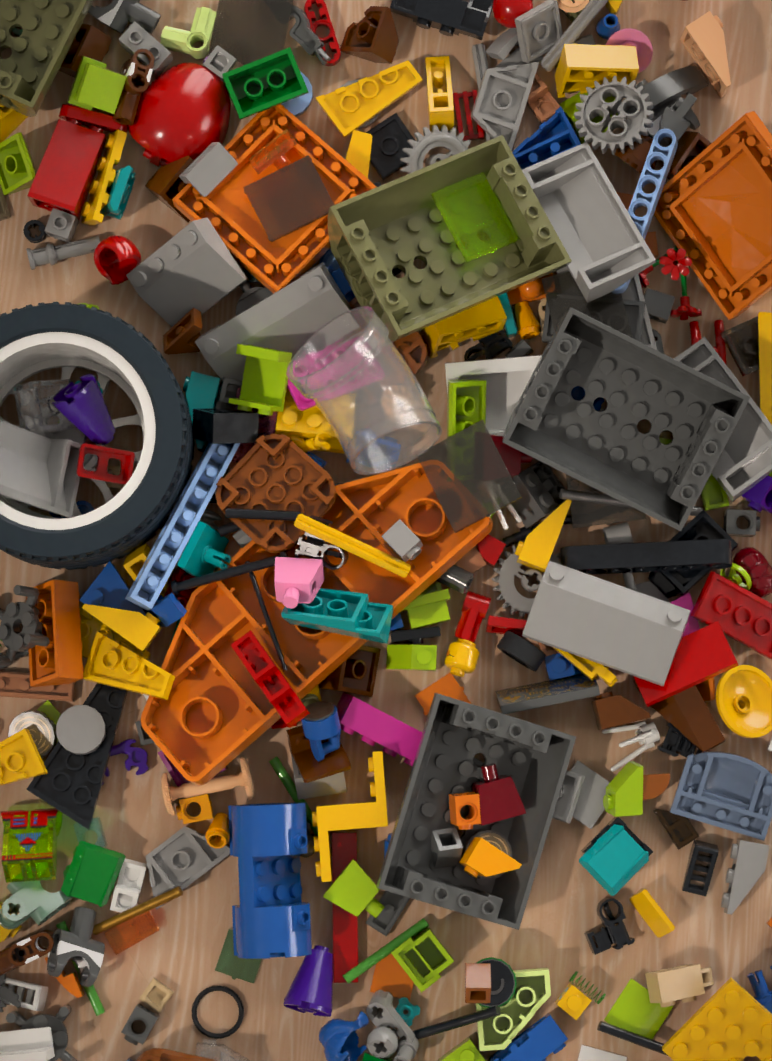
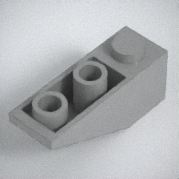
[721,839,770,915]

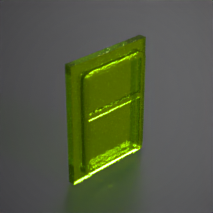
[431,172,519,263]

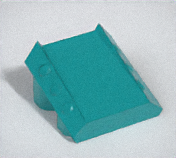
[101,165,136,220]
[579,824,649,896]

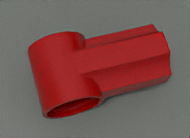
[454,591,491,643]

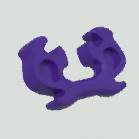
[102,739,149,785]

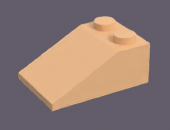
[680,11,731,98]

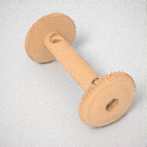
[161,757,254,816]

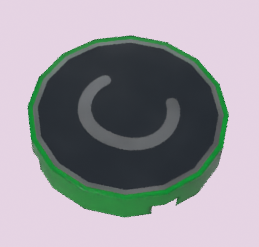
[476,957,517,1008]

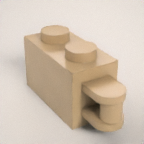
[645,964,714,1007]

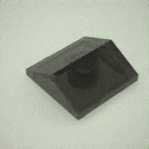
[720,316,759,377]

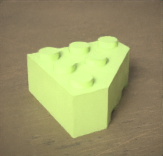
[475,968,551,1051]

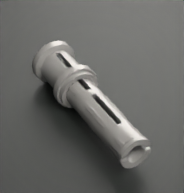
[26,236,100,270]

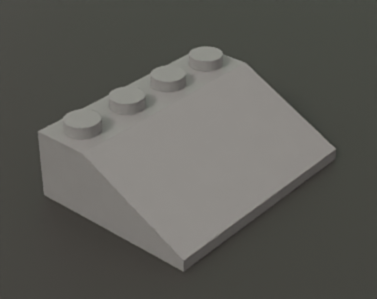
[126,217,247,327]

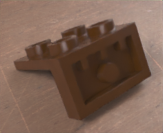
[286,725,351,783]

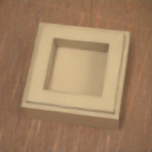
[139,978,174,1013]

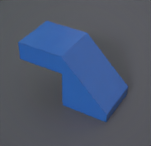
[142,592,187,627]

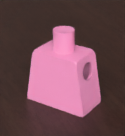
[274,557,324,609]

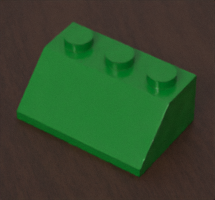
[222,47,308,120]

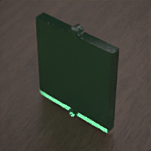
[215,929,262,984]

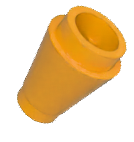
[514,301,541,339]
[205,813,230,849]

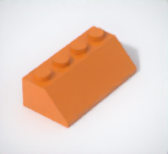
[26,579,84,687]

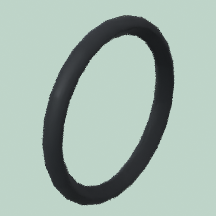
[191,986,244,1039]

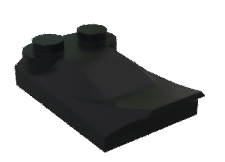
[648,510,738,599]

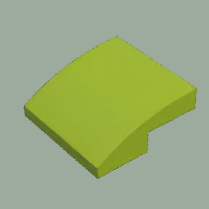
[604,978,674,1039]

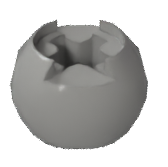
[367,1027,398,1059]

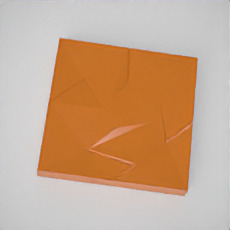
[172,104,377,294]
[654,111,772,320]

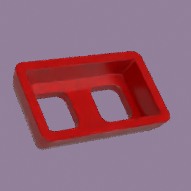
[76,443,135,485]

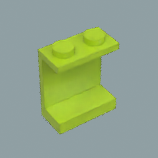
[228,344,292,416]

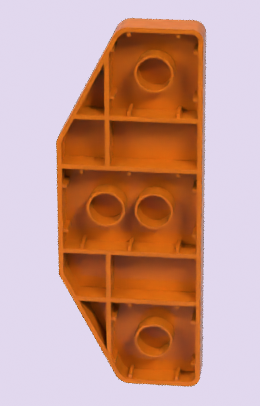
[141,460,493,785]

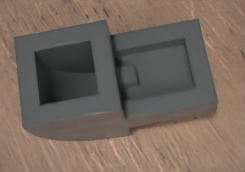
[659,93,697,146]

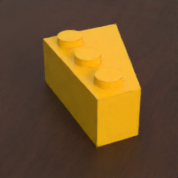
[555,44,639,98]
[421,296,507,359]

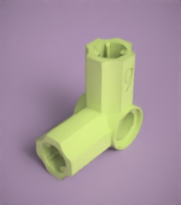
[160,7,218,59]

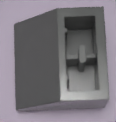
[501,461,567,528]

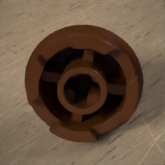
[615,135,657,173]

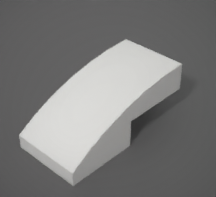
[110,858,147,913]

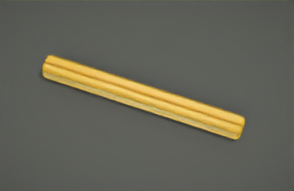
[294,514,411,578]

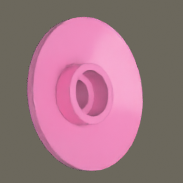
[606,28,653,73]

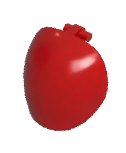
[128,63,231,167]

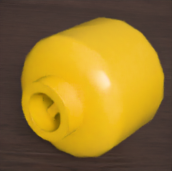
[444,639,480,677]

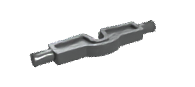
[263,0,331,65]

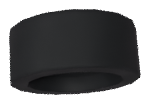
[497,631,546,672]

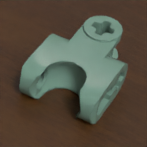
[0,859,73,929]

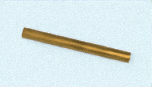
[93,886,183,935]

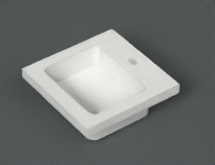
[445,355,542,436]

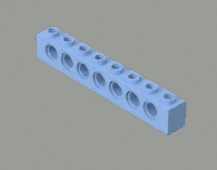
[125,443,240,610]

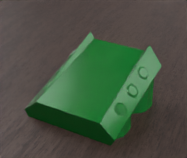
[61,840,126,907]

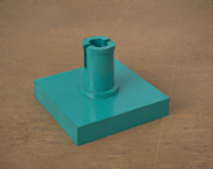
[177,521,231,577]

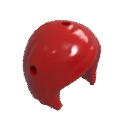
[492,0,533,28]
[94,235,142,285]

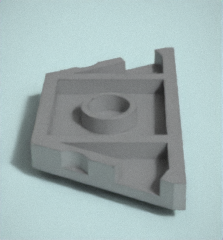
[471,62,539,151]
[145,826,230,909]

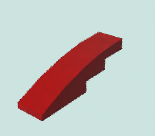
[231,630,310,728]

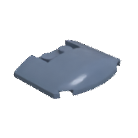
[670,752,772,841]

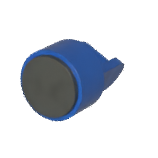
[301,701,341,762]

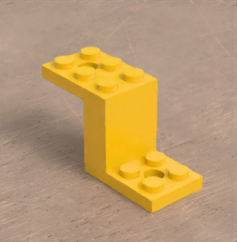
[312,751,388,882]

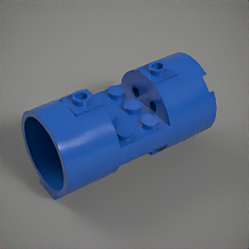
[228,802,312,959]

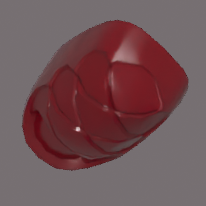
[732,547,772,598]

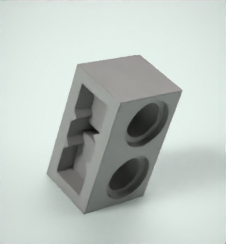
[119,21,173,77]

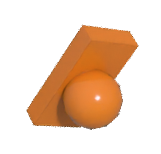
[507,273,557,306]

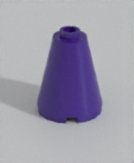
[52,374,116,445]
[283,945,333,1017]

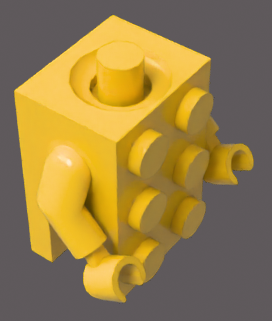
[269,387,356,454]

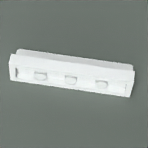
[0,1027,55,1061]

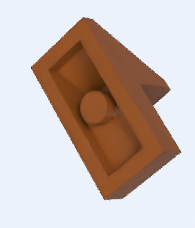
[163,308,202,355]

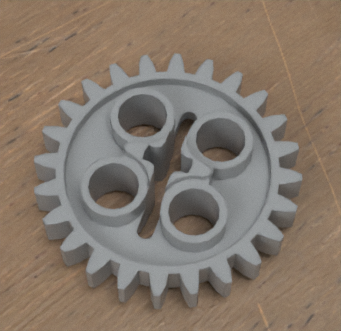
[574,76,654,155]

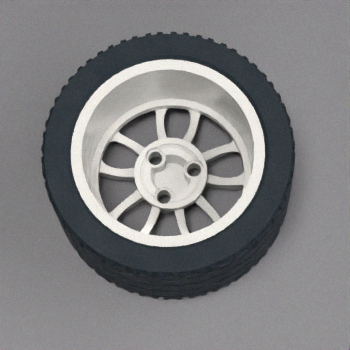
[0,302,195,570]

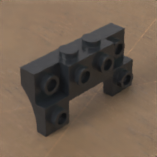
[390,0,493,40]

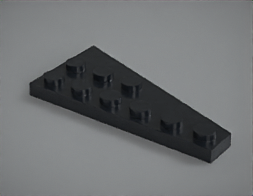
[27,683,128,830]

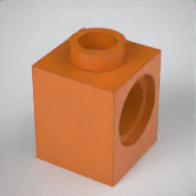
[449,792,481,830]

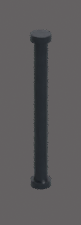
[171,550,288,595]

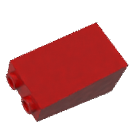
[27,118,107,221]

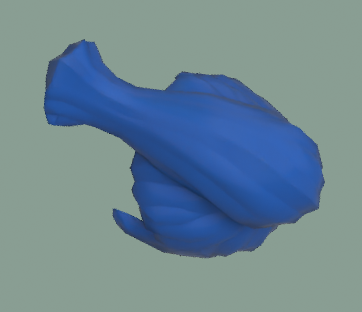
[319,1011,369,1061]

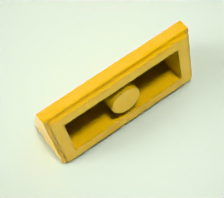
[629,888,675,938]

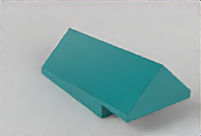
[281,588,393,644]

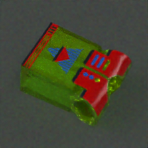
[0,808,63,883]

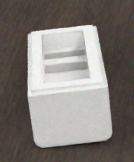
[0,977,49,1011]

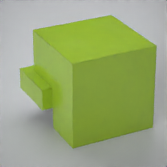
[67,55,127,114]
[402,582,450,629]
[391,927,454,993]

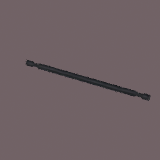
[245,561,288,672]

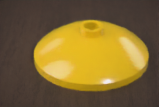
[716,665,772,738]

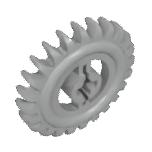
[400,125,471,174]
[492,541,561,619]

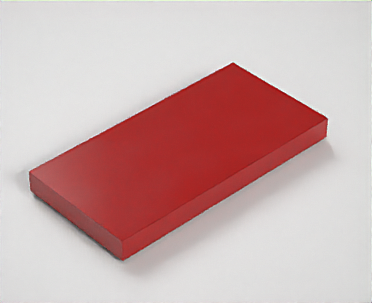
[690,571,772,659]
[634,621,739,707]

